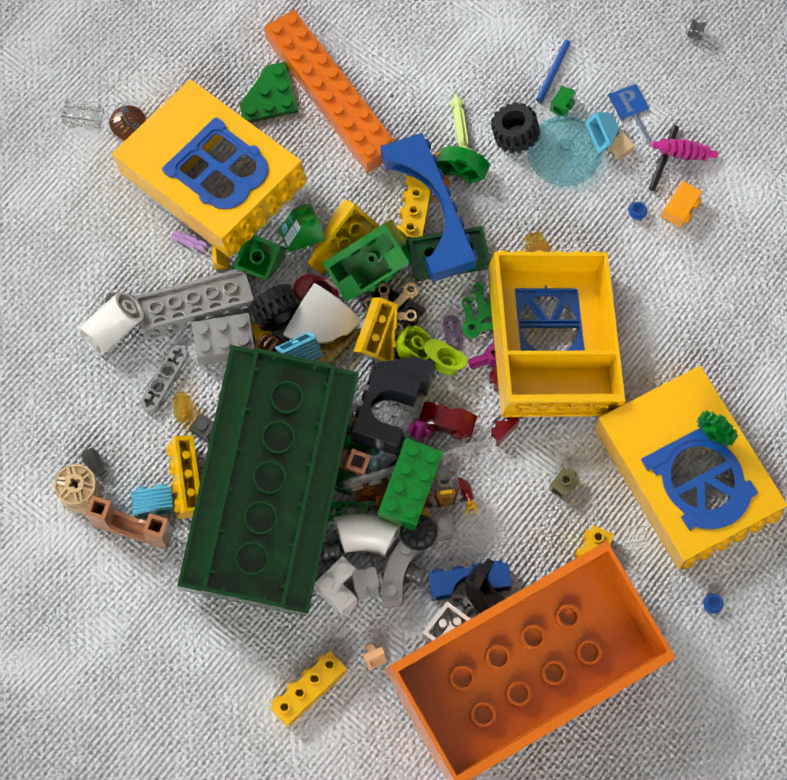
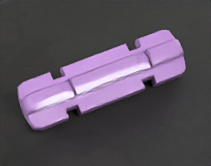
[171,230,207,252]

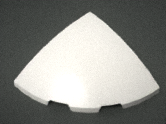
[283,283,362,344]

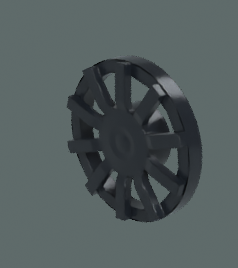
[400,514,438,551]

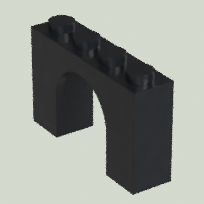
[349,367,421,455]

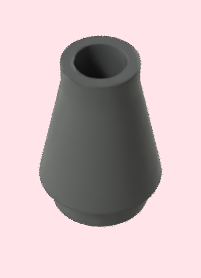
[80,447,107,478]

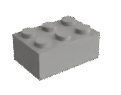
[192,313,255,366]

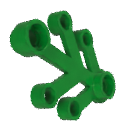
[461,283,493,338]

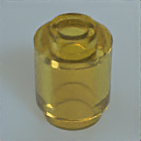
[172,392,193,422]

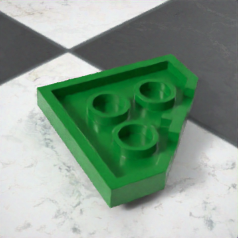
[240,62,298,123]

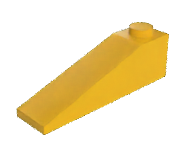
[308,199,380,275]

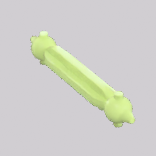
[450,94,472,150]

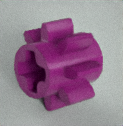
[407,420,433,443]

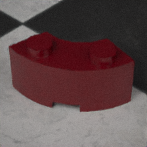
[419,402,477,440]

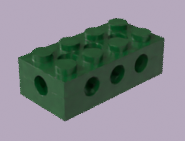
[408,226,490,282]

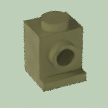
[549,467,579,501]

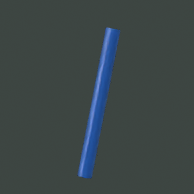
[536,40,571,103]

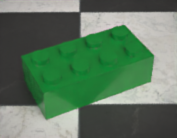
[377,438,444,531]

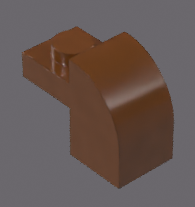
[355,475,390,511]

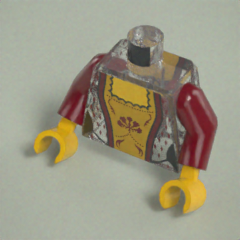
[421,470,478,518]

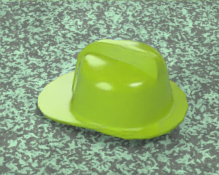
[424,339,468,376]

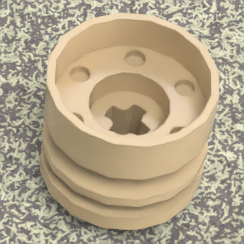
[54,464,101,513]

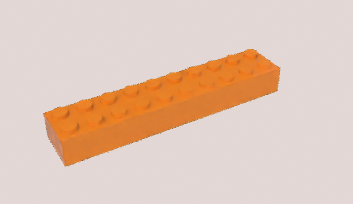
[264,10,395,173]

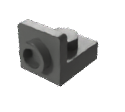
[189,413,214,443]

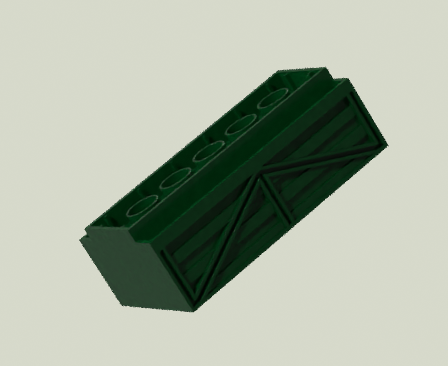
[177,345,359,616]

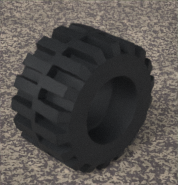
[491,102,540,153]
[249,284,301,331]

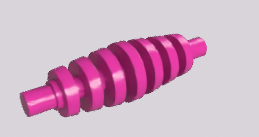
[651,138,718,161]

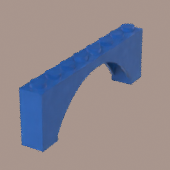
[380,133,478,282]

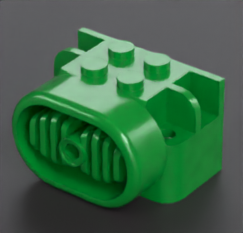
[322,219,411,302]

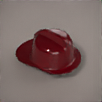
[293,274,339,302]

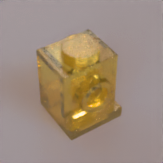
[523,230,552,252]

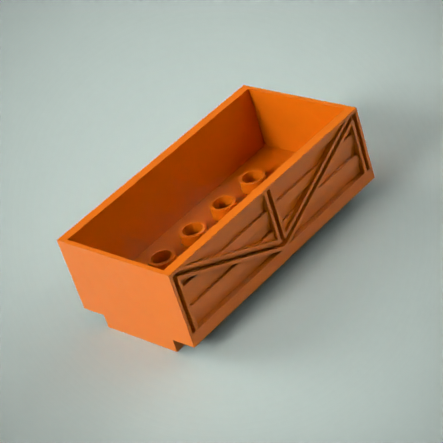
[384,541,676,780]

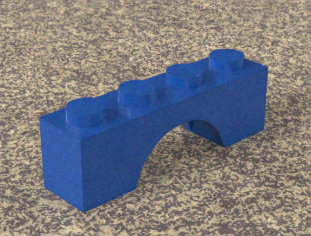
[428,560,512,601]

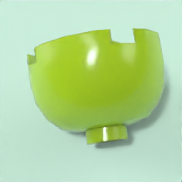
[395,326,431,360]

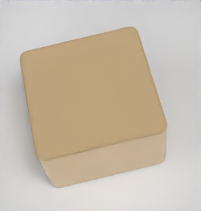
[608,132,635,160]

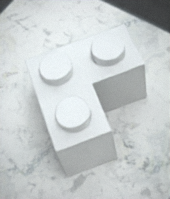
[314,556,357,617]
[422,601,470,643]

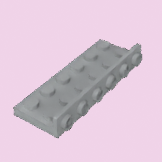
[133,269,254,340]

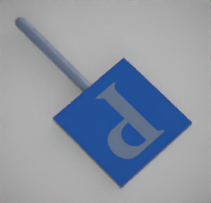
[608,84,651,143]

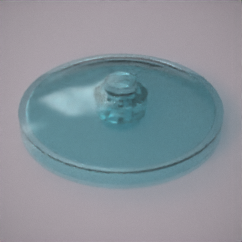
[528,116,602,186]

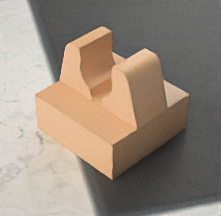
[363,643,387,670]

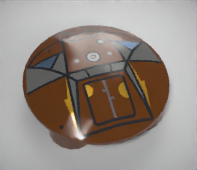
[109,105,146,141]

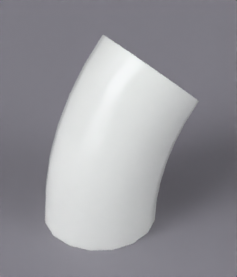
[78,292,144,356]
[334,513,401,558]

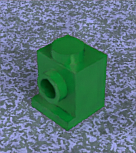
[549,85,576,119]

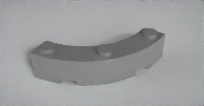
[382,514,454,607]

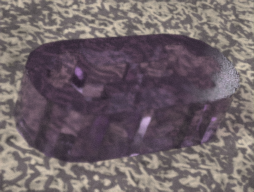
[443,315,463,351]

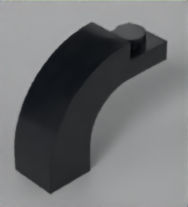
[465,558,506,613]

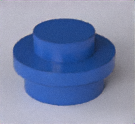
[628,202,647,220]
[703,594,724,614]

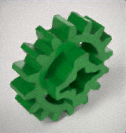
[696,410,738,446]

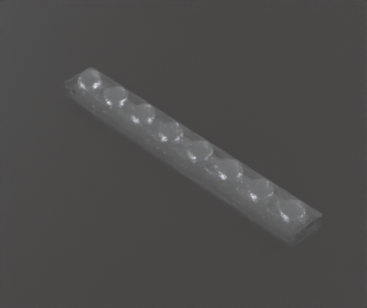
[343,437,496,492]

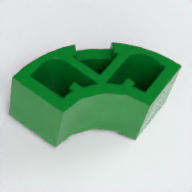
[437,146,491,184]

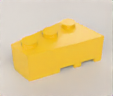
[353,297,398,362]

